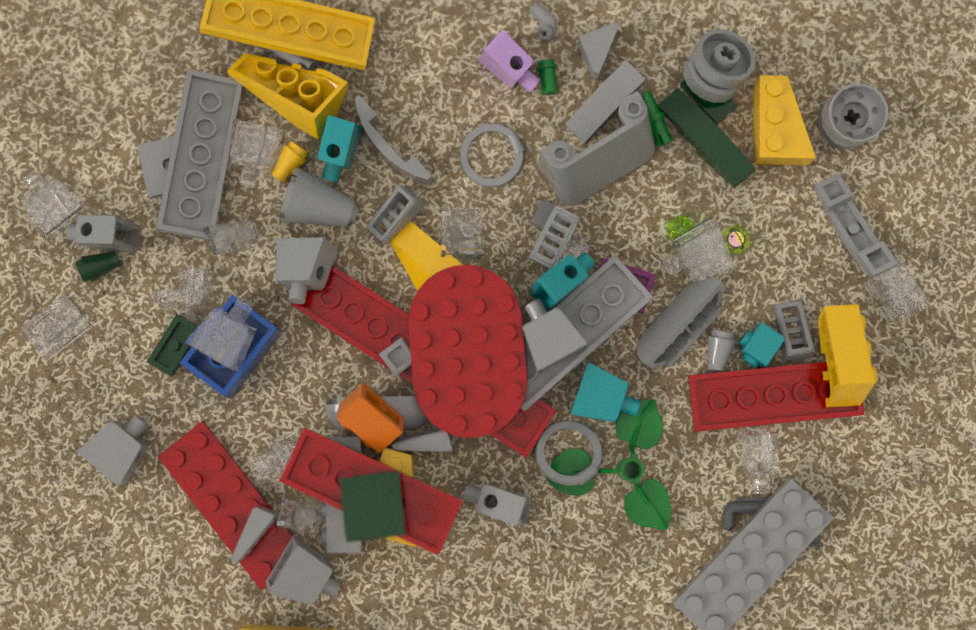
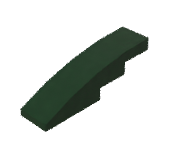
[657,88,756,188]

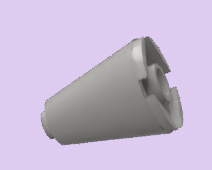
[278,167,358,227]

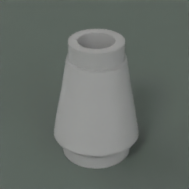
[708,329,736,371]

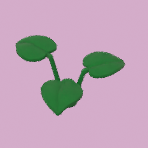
[545,399,671,530]

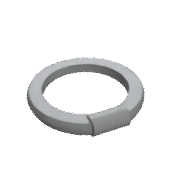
[459,123,526,188]
[535,421,602,486]

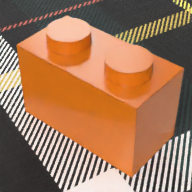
[336,383,405,453]

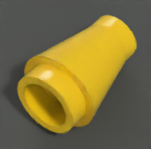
[271,140,309,183]

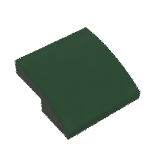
[340,471,406,543]

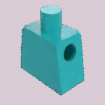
[317,115,363,183]
[528,252,595,312]
[571,363,641,423]

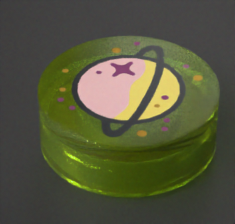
[721,225,750,254]

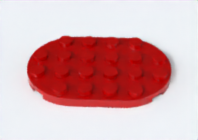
[408,265,528,438]

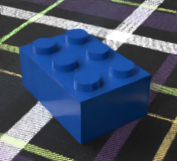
[180,295,283,398]

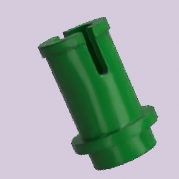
[536,59,559,96]

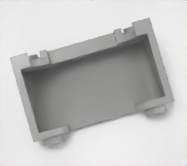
[538,91,655,206]

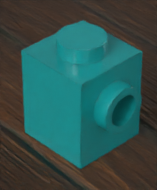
[738,322,786,368]

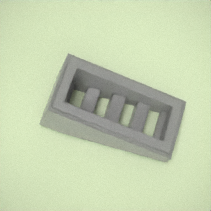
[366,184,425,245]
[529,205,580,269]
[773,300,816,362]
[392,428,454,452]
[231,505,279,564]

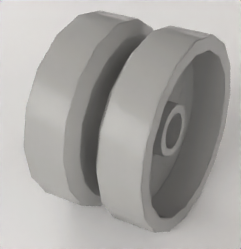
[683,30,756,103]

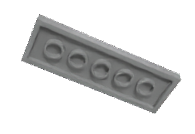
[156,69,242,241]
[521,255,653,412]
[672,477,834,630]

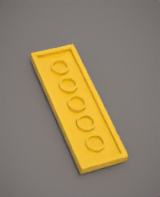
[200,0,375,71]

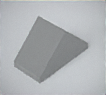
[577,22,620,81]

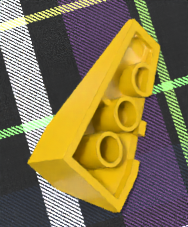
[227,53,349,140]
[390,221,463,291]

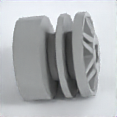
[817,83,888,150]

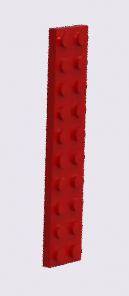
[291,265,557,458]

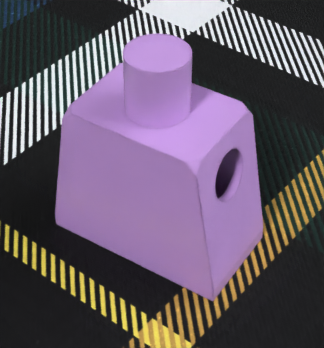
[478,30,540,93]

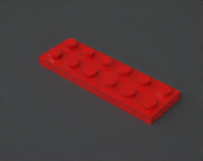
[687,362,865,432]
[158,421,293,591]
[279,428,463,556]

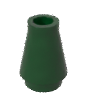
[75,250,121,282]

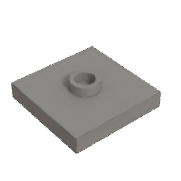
[138,137,174,199]

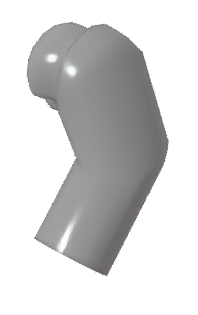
[529,2,556,42]

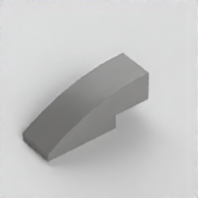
[565,60,646,144]

